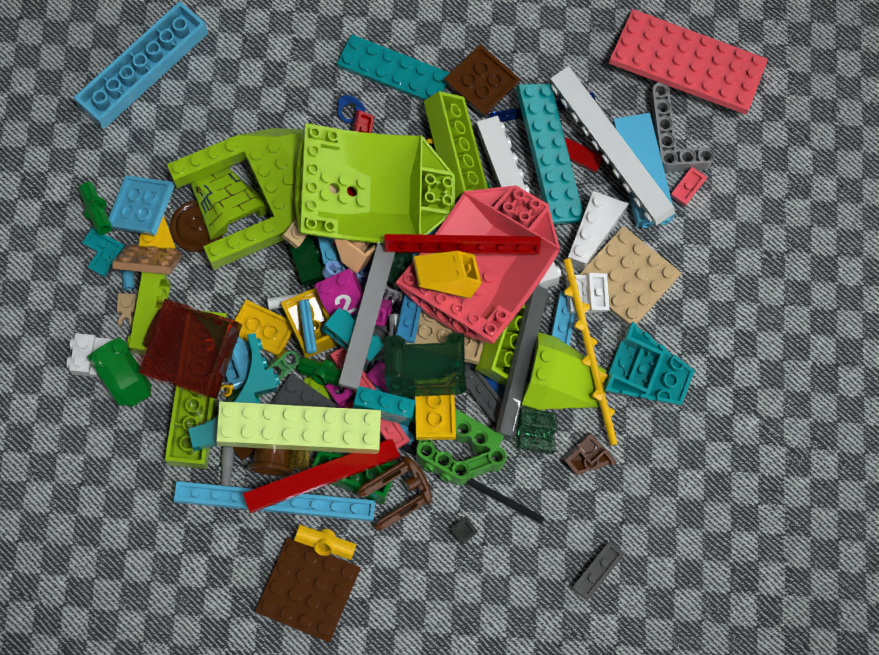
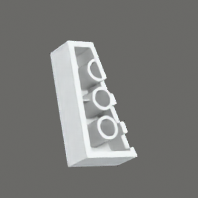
[568,191,629,270]

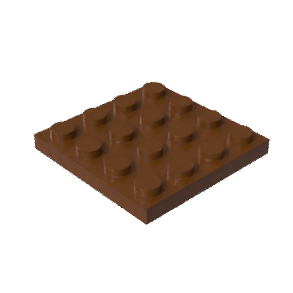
[255,538,361,643]

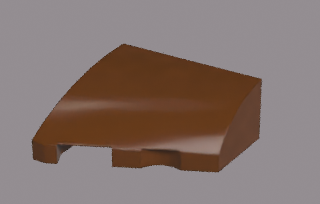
[561,432,617,475]

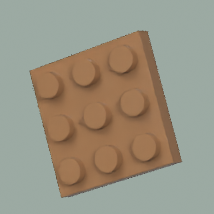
[112,244,182,274]

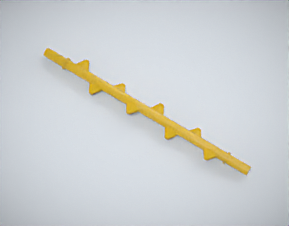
[563,258,618,446]

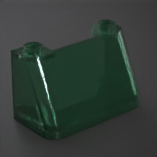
[384,332,467,397]

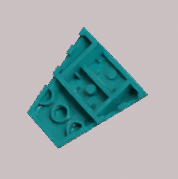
[604,321,695,406]

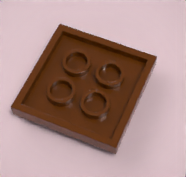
[444,44,521,118]

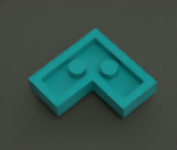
[82,227,125,278]

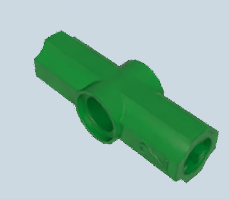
[78,182,112,235]
[297,357,343,388]

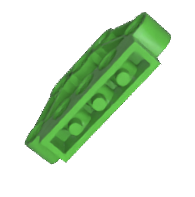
[411,407,507,485]

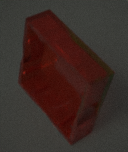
[139,299,243,399]

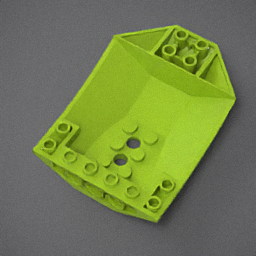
[295,123,455,243]

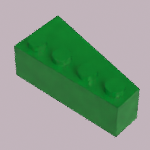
[311,451,399,505]

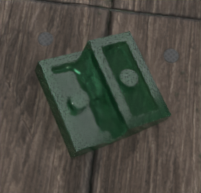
[517,407,558,455]

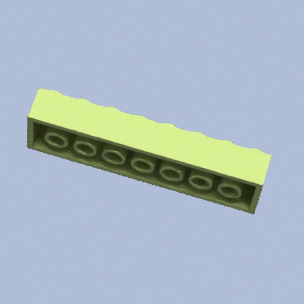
[217,401,381,454]

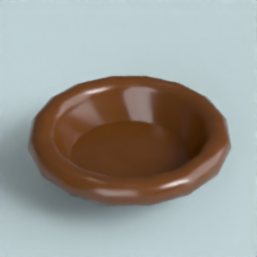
[170,200,224,252]

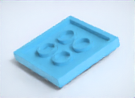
[108,175,175,236]

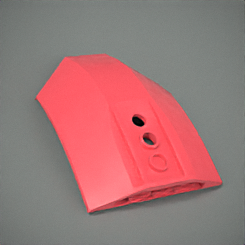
[396,185,560,344]

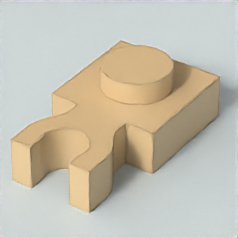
[117,293,138,327]

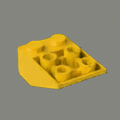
[413,251,482,299]

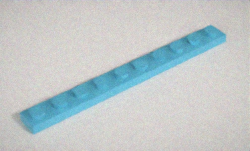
[174,481,375,522]

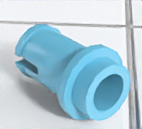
[120,270,136,290]

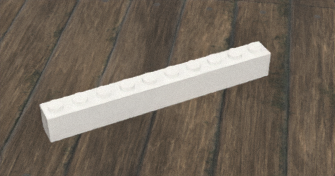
[550,66,675,226]
[477,116,562,288]

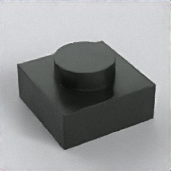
[450,516,478,545]

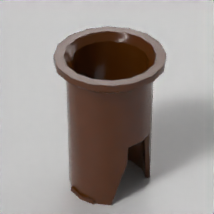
[247,448,293,476]

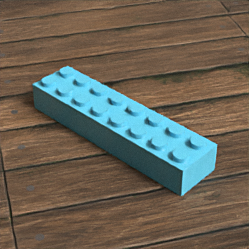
[73,1,208,130]

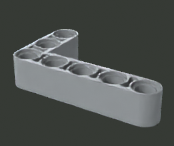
[650,82,715,172]

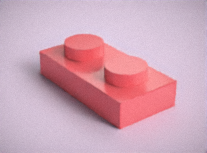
[670,167,707,207]

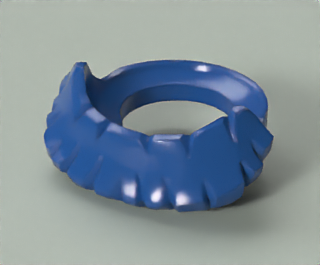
[337,95,366,124]

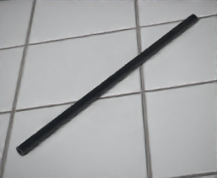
[380,434,545,524]

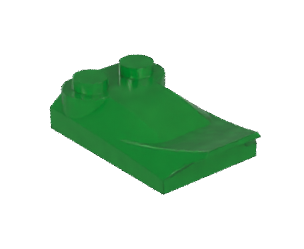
[87,337,152,407]

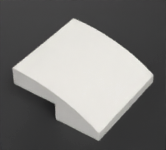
[566,273,610,313]

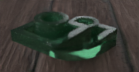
[387,252,413,284]

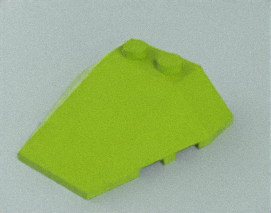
[521,332,606,410]

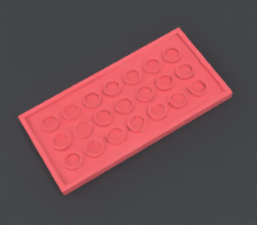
[609,9,768,115]

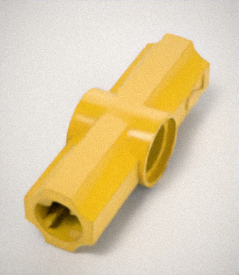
[294,524,356,560]

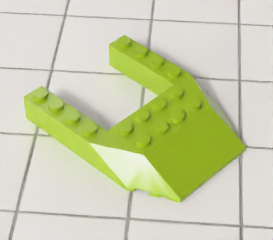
[167,128,303,270]

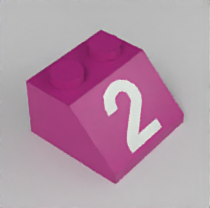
[315,268,363,317]

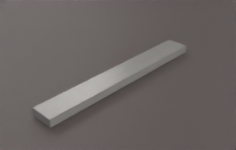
[338,243,395,391]

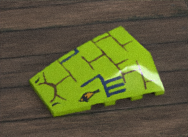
[190,167,270,240]

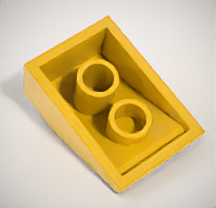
[281,287,339,358]

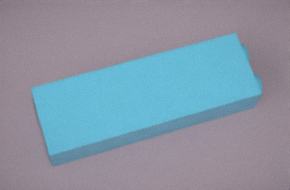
[612,113,675,228]

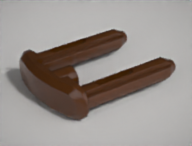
[357,456,432,530]

